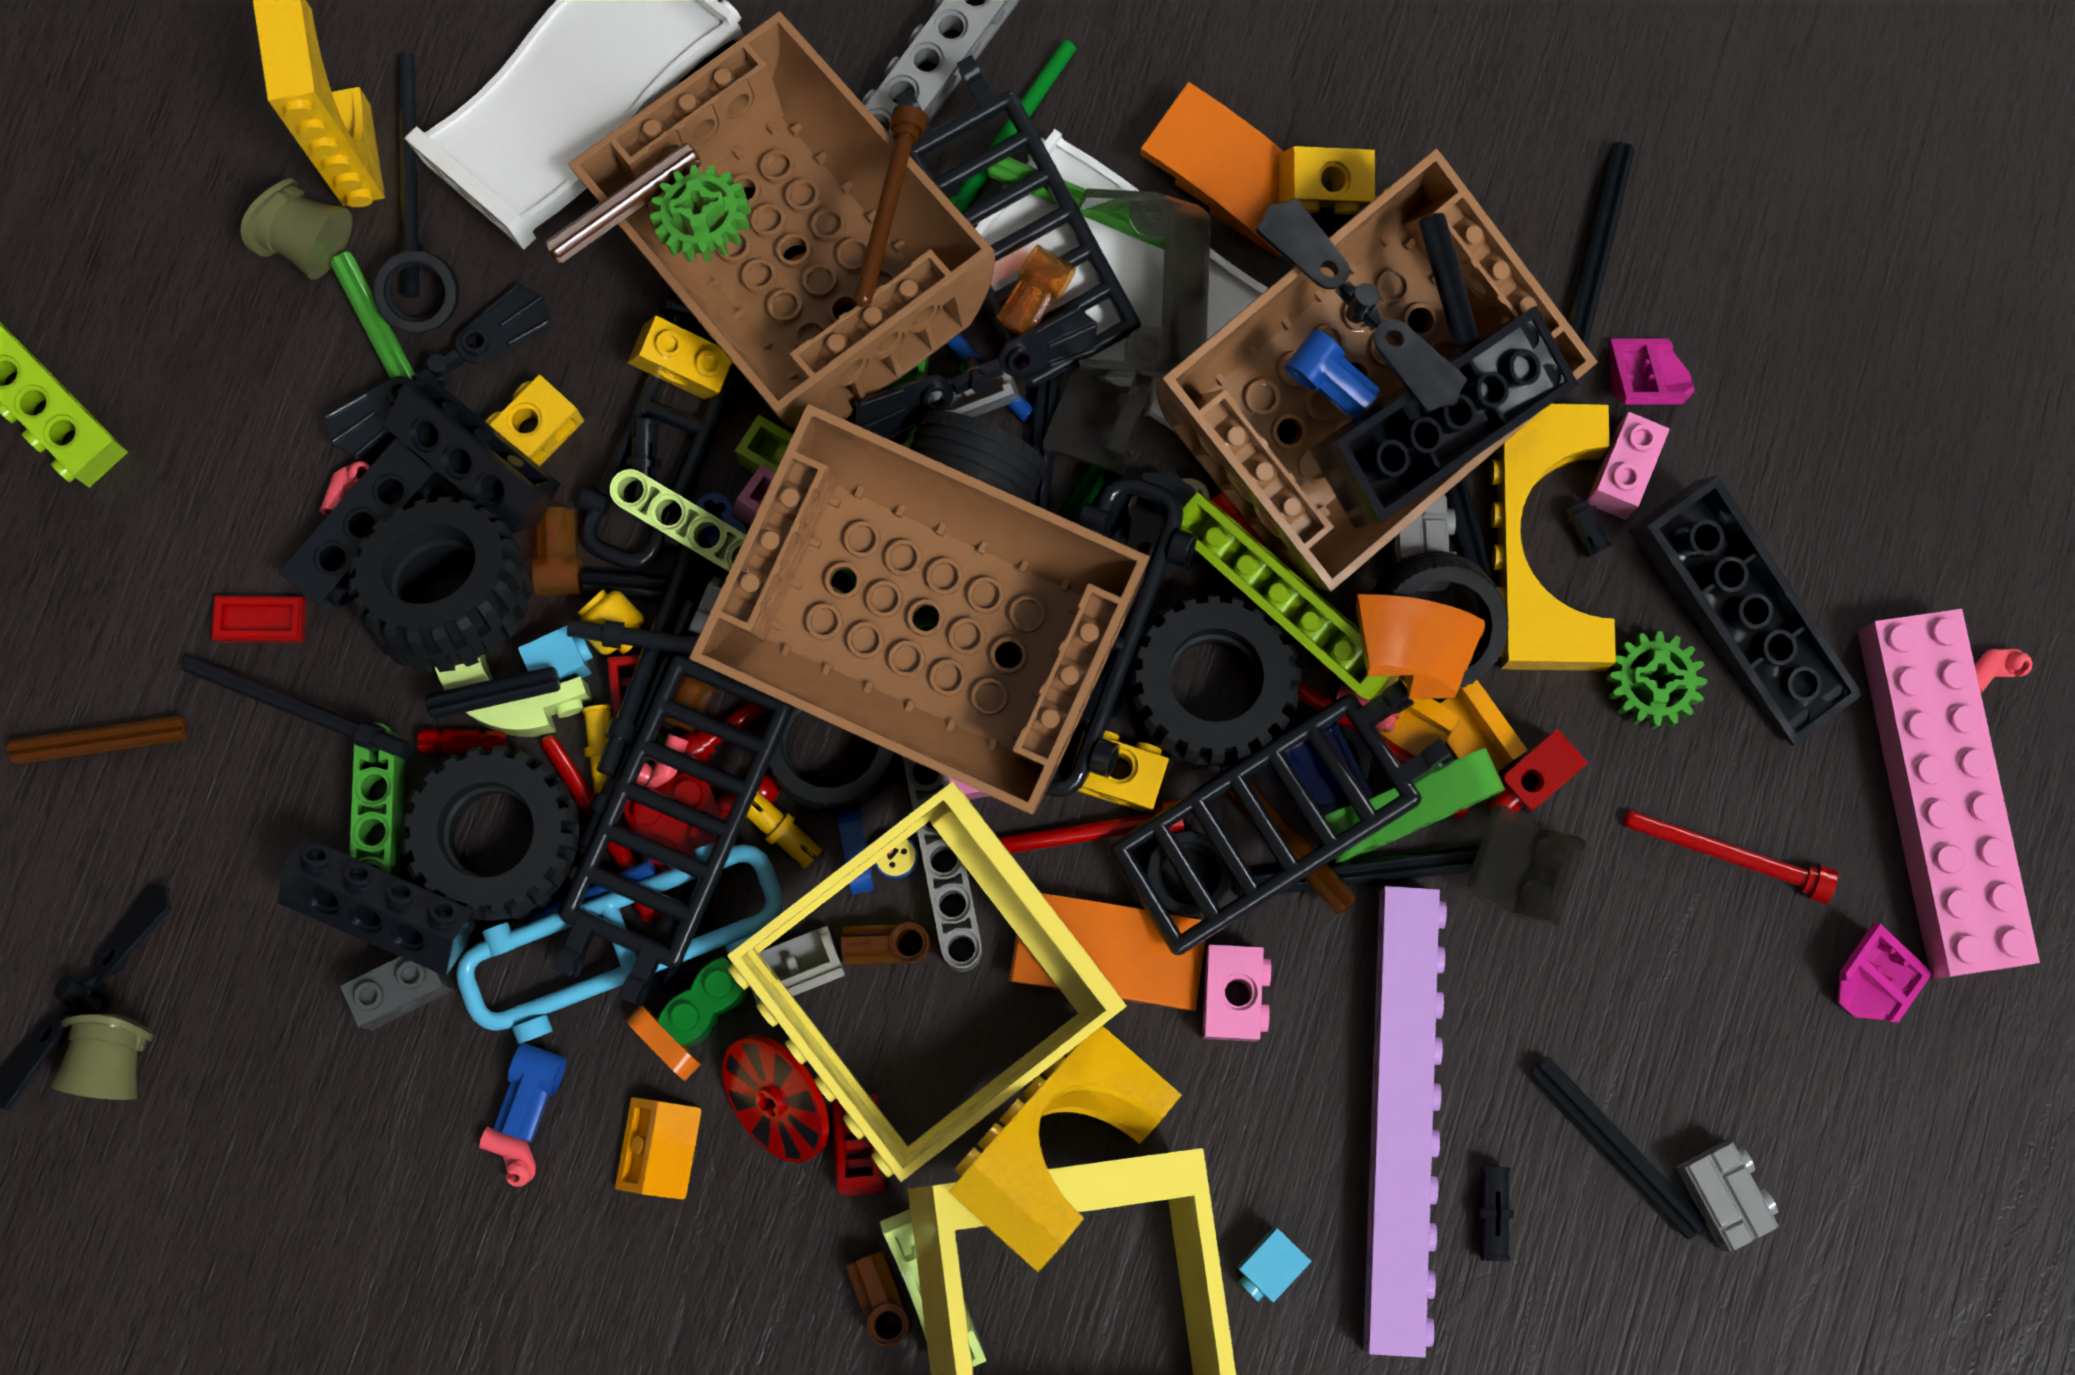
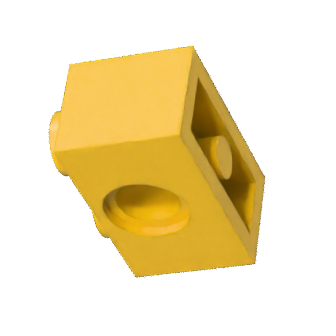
[1279,146,1375,215]
[627,316,732,400]
[485,374,584,466]
[1070,730,1169,814]

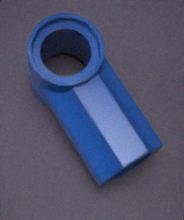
[1284,329,1380,420]
[494,1043,567,1142]

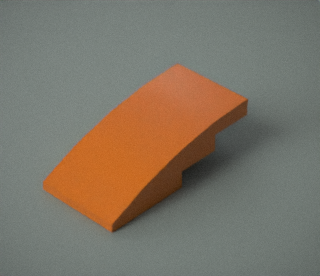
[1140,82,1327,259]
[1009,893,1205,1011]

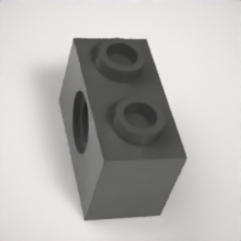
[340,957,455,1030]

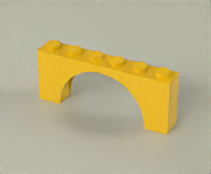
[253,0,385,207]
[1490,404,1616,671]
[949,1025,1182,1272]

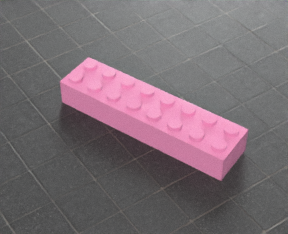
[1857,609,2040,980]

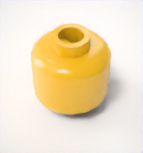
[577,589,644,655]

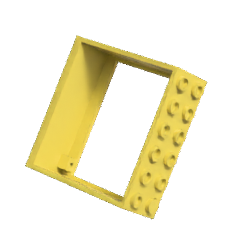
[727,781,1127,1182]
[908,1148,1236,1375]

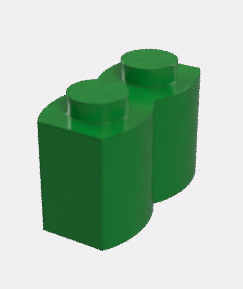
[658,957,751,1048]

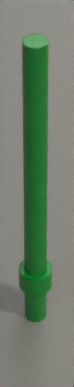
[948,40,1076,212]

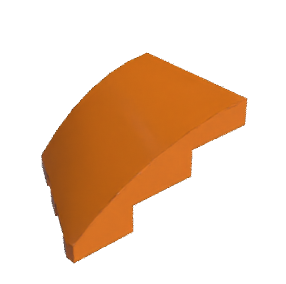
[1356,594,1485,699]

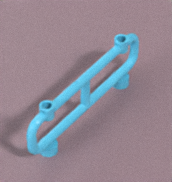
[456,842,784,1044]

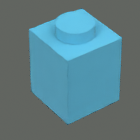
[518,626,594,683]
[1236,1227,1312,1303]

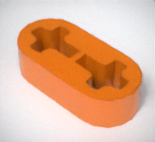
[625,1005,701,1081]

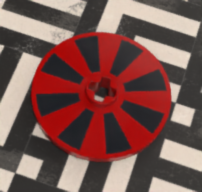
[723,1035,829,1163]

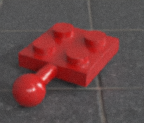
[624,773,779,874]

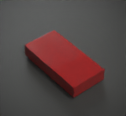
[211,596,307,643]

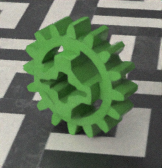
[650,165,751,262]
[1606,631,1707,729]

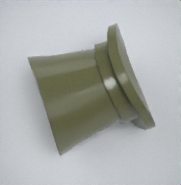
[241,178,352,280]
[50,1014,154,1100]

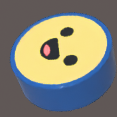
[875,838,918,880]

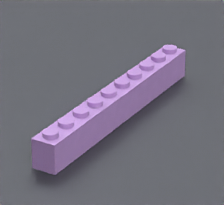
[1363,886,1447,1358]

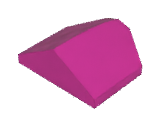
[1609,338,1695,404]
[1837,921,1933,1022]

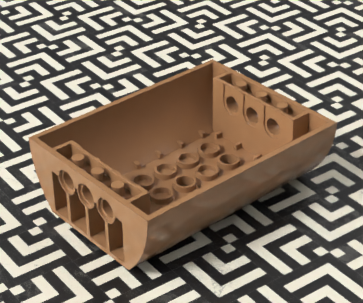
[568,11,995,430]
[1156,148,1598,592]
[689,404,1150,815]

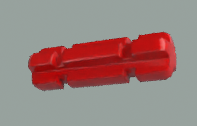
[417,728,507,755]

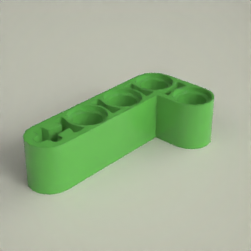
[349,722,405,878]
[1325,748,1505,863]

